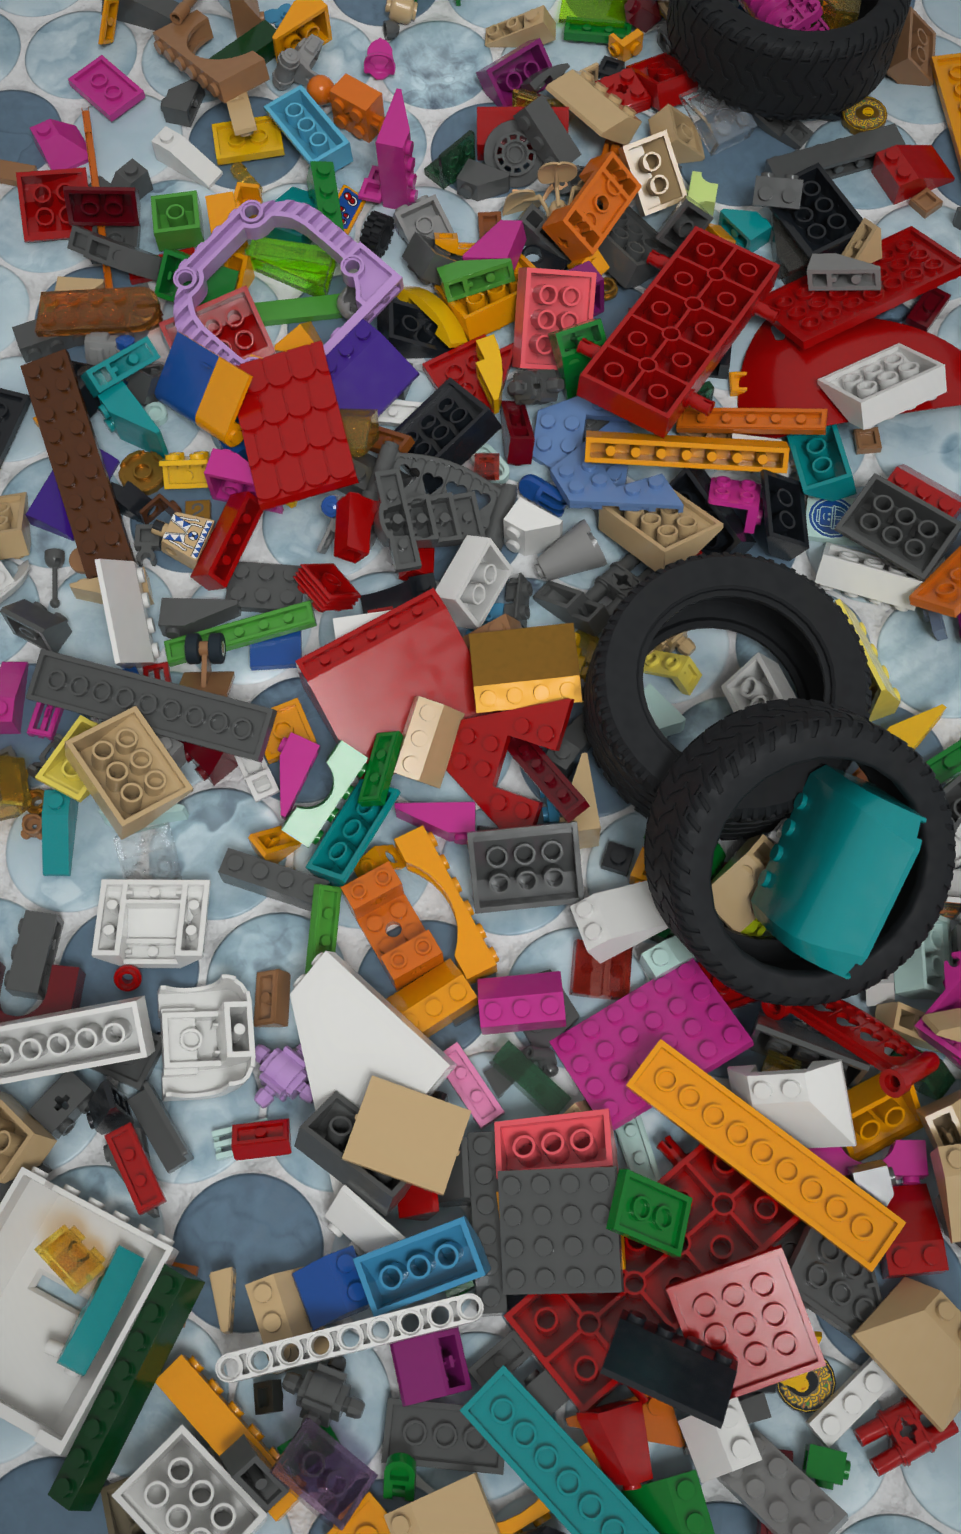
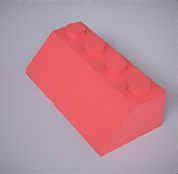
[494,1109,618,1180]

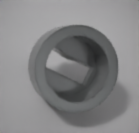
[383,20,400,40]

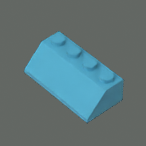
[263,85,353,172]

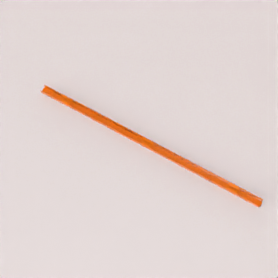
[82,107,114,294]

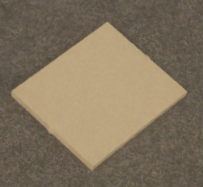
[342,1076,471,1196]

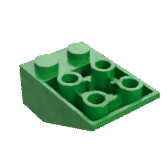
[154,249,240,306]
[548,318,607,400]

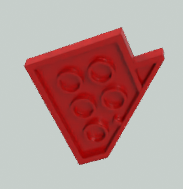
[422,334,514,415]

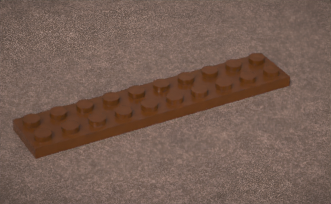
[20,349,136,579]

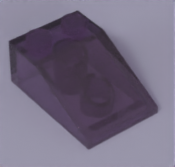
[270,1417,378,1531]

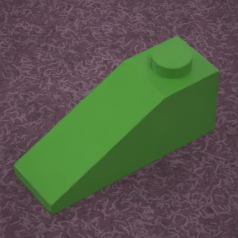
[436,258,516,303]

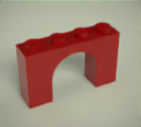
[334,491,435,581]

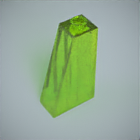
[246,237,337,296]

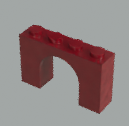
[0,962,86,1023]

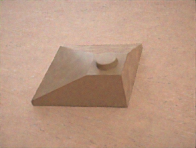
[229,0,265,38]

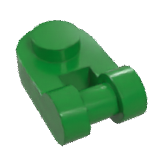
[383,1452,417,1502]

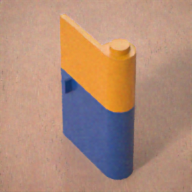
[155,331,253,447]

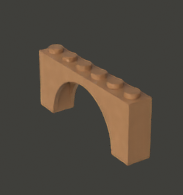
[153,10,270,103]

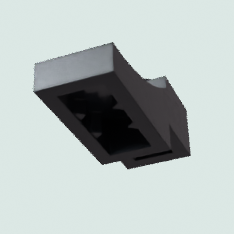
[360,573,437,614]

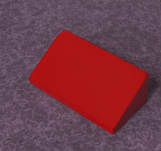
[232,1118,292,1160]

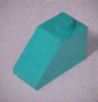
[718,209,772,252]

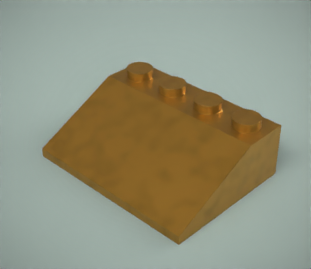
[469,623,583,713]

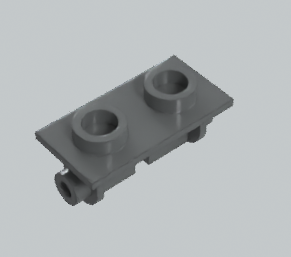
[504,573,533,628]

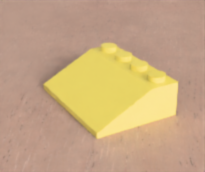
[834,599,901,722]

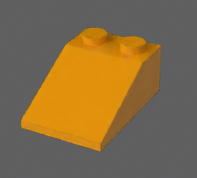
[272,0,332,63]

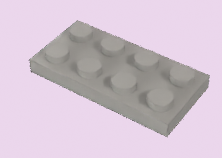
[717,1428,849,1534]

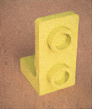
[644,650,702,695]

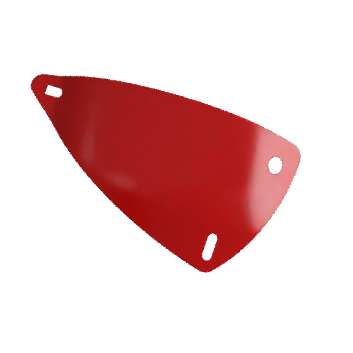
[738,318,961,439]

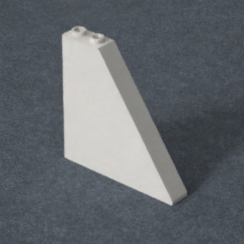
[290,951,457,1196]

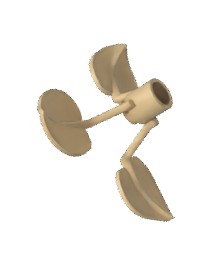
[502,161,599,218]

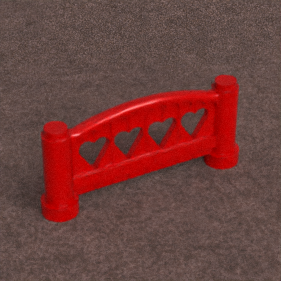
[761,999,940,1098]

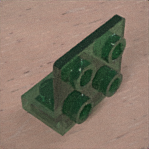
[424,130,476,190]

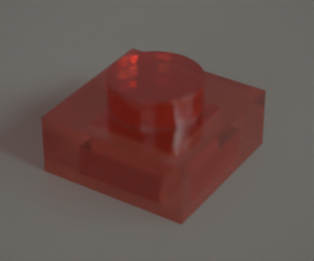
[474,453,500,480]

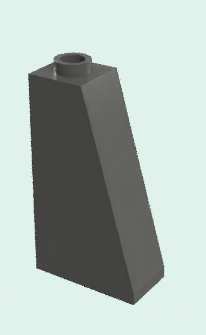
[101,0,179,31]

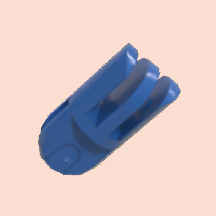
[518,474,567,517]

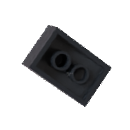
[377,299,454,359]

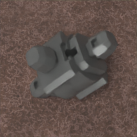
[507,369,564,405]
[282,1356,365,1437]

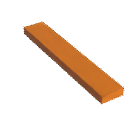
[676,407,828,435]

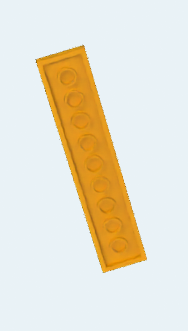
[626,1039,906,1273]

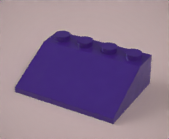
[326,319,419,442]

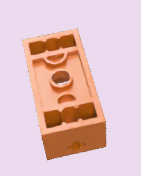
[541,151,642,261]
[341,861,444,991]

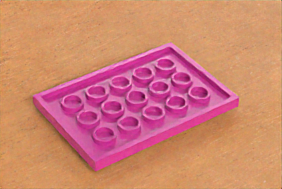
[549,958,754,1131]

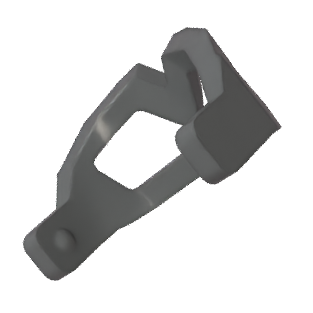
[25,733,64,778]

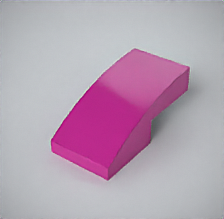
[358,165,382,204]

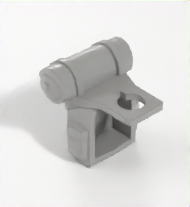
[272,34,324,90]

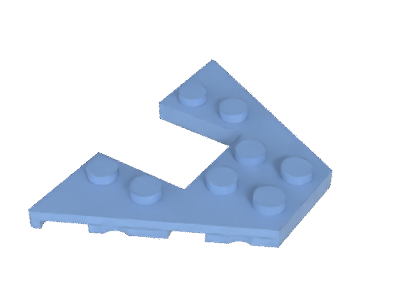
[532,396,631,487]
[550,421,684,513]

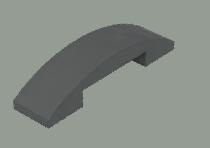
[745,112,813,150]

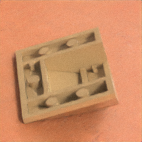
[851,1277,961,1433]

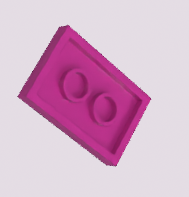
[68,55,145,122]

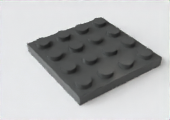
[498,1166,624,1295]

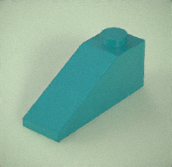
[80,336,161,398]
[42,790,79,876]

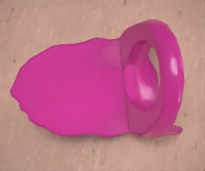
[364,38,396,80]

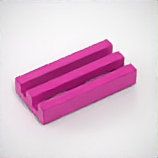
[26,702,64,740]

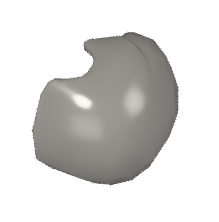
[336,286,357,320]

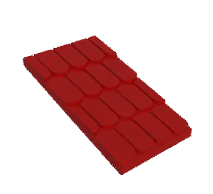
[235,340,359,511]

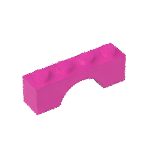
[808,1140,929,1185]

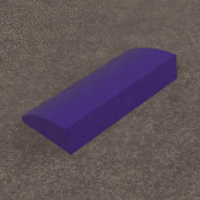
[25,448,120,541]

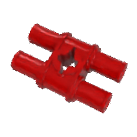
[853,1396,959,1477]

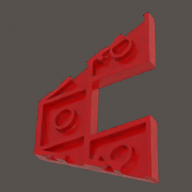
[446,698,575,828]

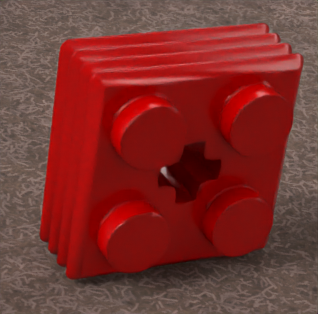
[595,67,652,114]
[293,563,361,612]

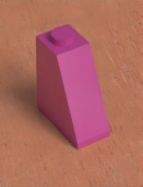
[462,220,527,270]

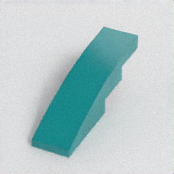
[57,1245,144,1376]

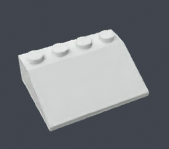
[817,343,947,430]
[95,559,160,669]
[112,1424,268,1534]

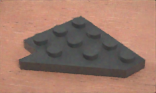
[788,1225,882,1346]

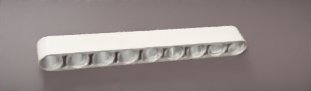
[215,1293,484,1382]

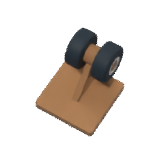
[179,633,235,697]

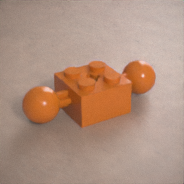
[306,73,386,143]

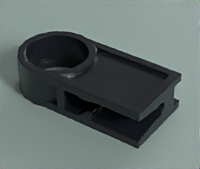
[522,245,568,270]

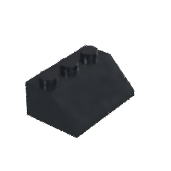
[760,469,809,561]

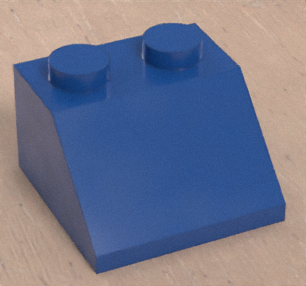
[292,1245,370,1331]

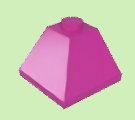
[30,119,89,170]

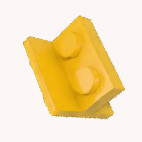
[159,451,210,489]

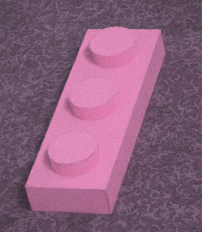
[443,1042,505,1130]

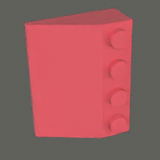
[512,267,597,370]

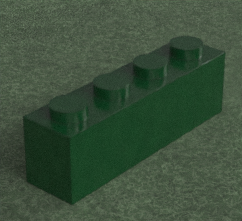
[209,20,276,63]

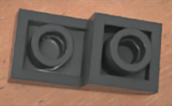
[520,63,570,92]

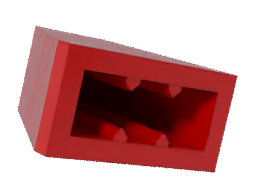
[576,1400,653,1490]

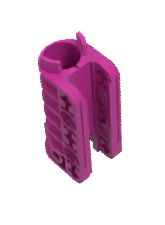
[737,0,830,31]

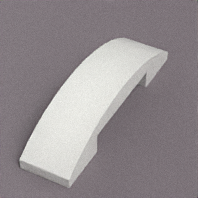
[234,756,280,803]

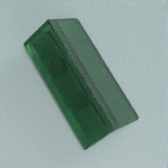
[489,1040,572,1116]

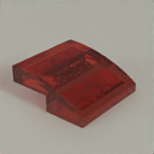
[569,939,633,1000]

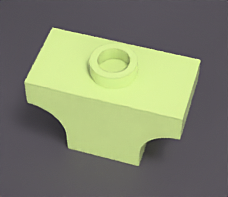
[686,171,718,216]

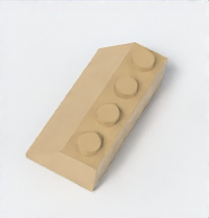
[545,69,642,145]

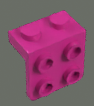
[708,476,763,534]

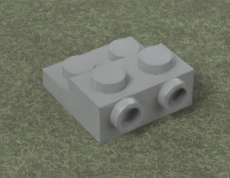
[393,194,454,245]

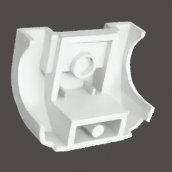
[157,974,256,1102]

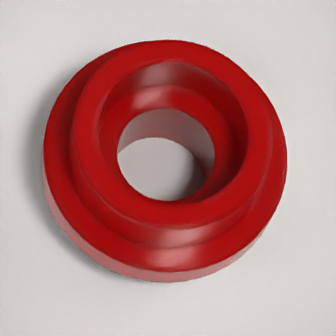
[114,964,142,992]

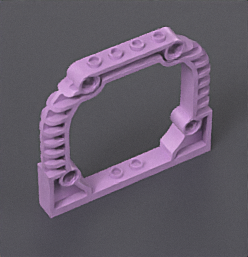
[173,200,404,366]

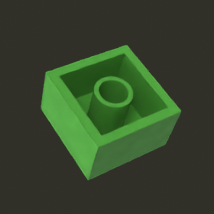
[151,190,205,251]

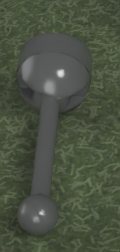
[44,548,65,608]

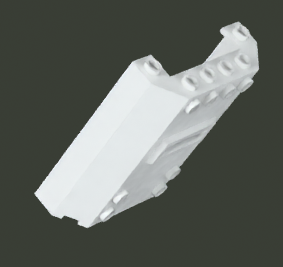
[0,1166,179,1456]

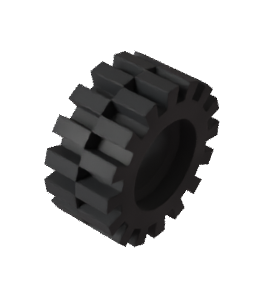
[359,211,394,258]

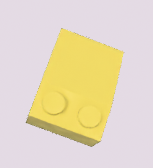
[35,715,98,803]

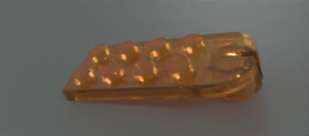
[35,287,164,337]

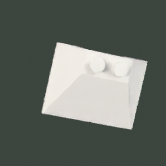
[92,879,211,968]
[727,1059,857,1148]

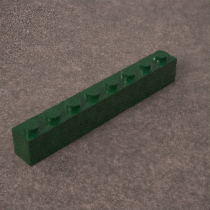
[48,1264,205,1511]

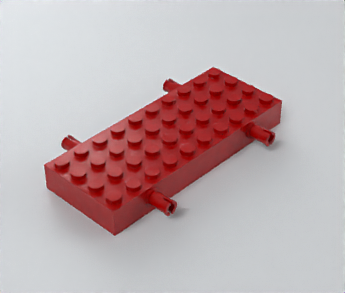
[577,226,781,439]
[504,1135,802,1412]

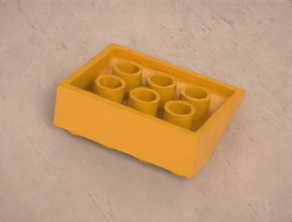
[434,253,536,341]

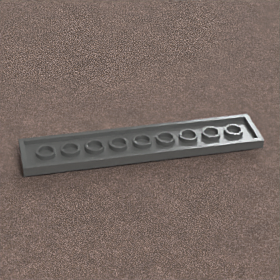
[26,649,277,763]

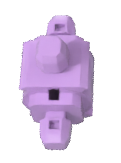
[254,1043,313,1108]

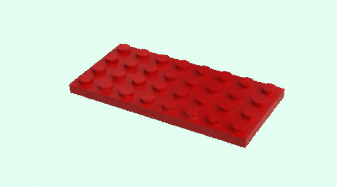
[763,226,961,350]

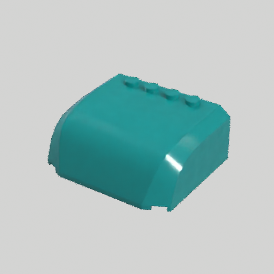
[751,765,927,980]

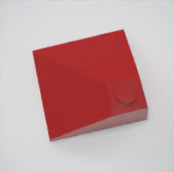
[16,167,93,242]

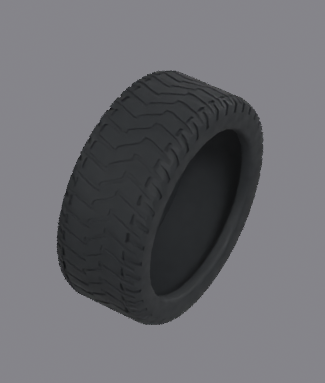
[666,0,911,120]
[644,698,956,1006]

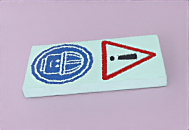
[806,495,864,548]

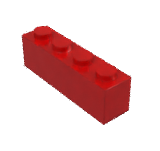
[190,491,263,591]

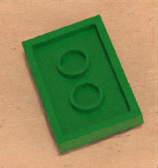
[606,1169,693,1257]

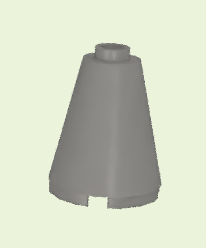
[534,519,607,581]

